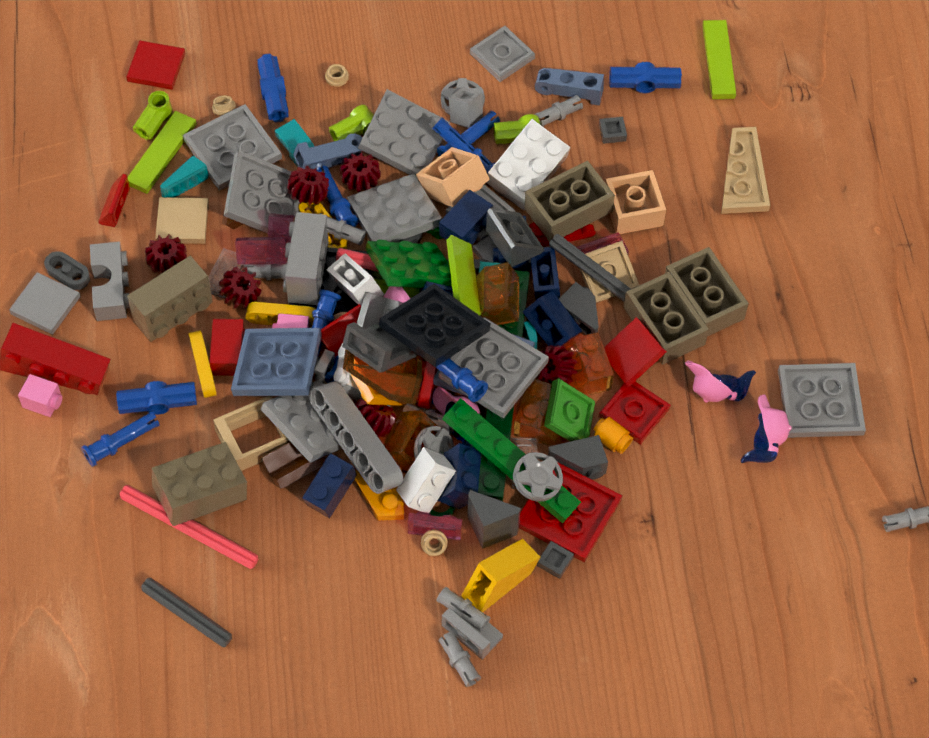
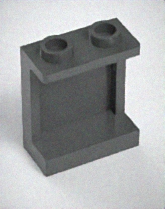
[342,308,419,373]

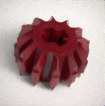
[340,152,381,193]
[287,166,329,206]
[145,234,187,274]
[219,266,262,310]
[538,345,578,388]
[355,397,396,438]

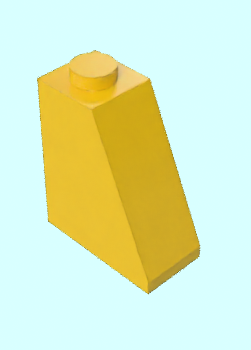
[461,538,540,612]

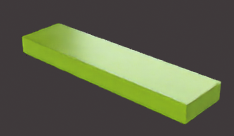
[702,20,736,99]
[128,111,197,194]
[446,235,481,316]

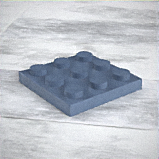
[231,328,322,396]

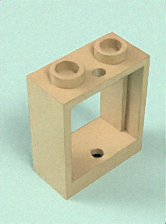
[213,396,289,471]

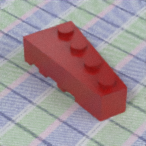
[0,323,111,395]

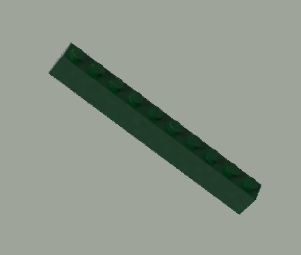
[478,269,530,502]

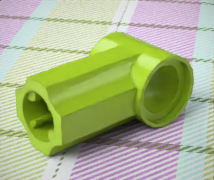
[133,91,173,140]
[329,105,374,141]
[493,114,540,144]

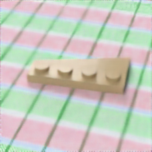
[721,127,770,214]

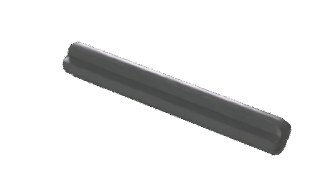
[549,234,631,302]
[141,578,232,647]

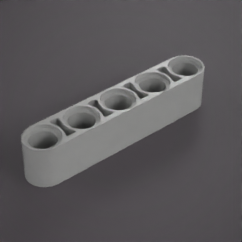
[309,381,403,494]

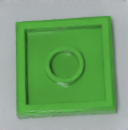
[544,379,595,442]

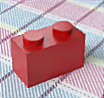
[210,319,246,376]

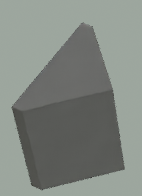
[486,208,544,268]
[467,490,521,549]

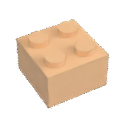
[416,147,490,207]
[605,170,666,235]

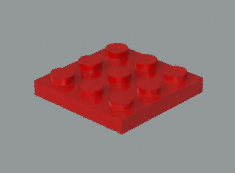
[519,463,623,563]

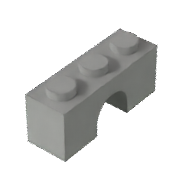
[90,242,130,321]

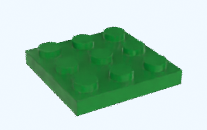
[365,239,452,288]

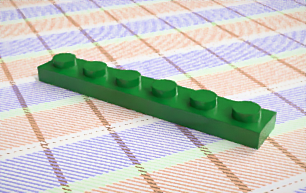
[442,398,581,523]

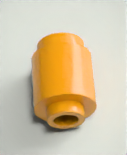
[593,417,633,454]

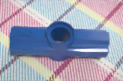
[257,54,289,123]
[609,62,682,93]
[116,381,197,415]

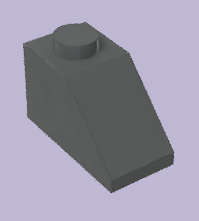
[559,282,599,343]
[548,435,608,480]

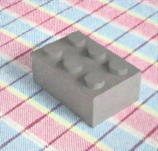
[282,212,329,305]

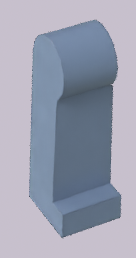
[535,68,604,106]
[293,134,362,170]

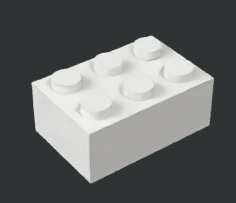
[486,119,571,211]

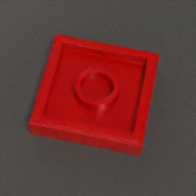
[126,40,185,90]
[600,317,666,387]
[598,381,671,445]

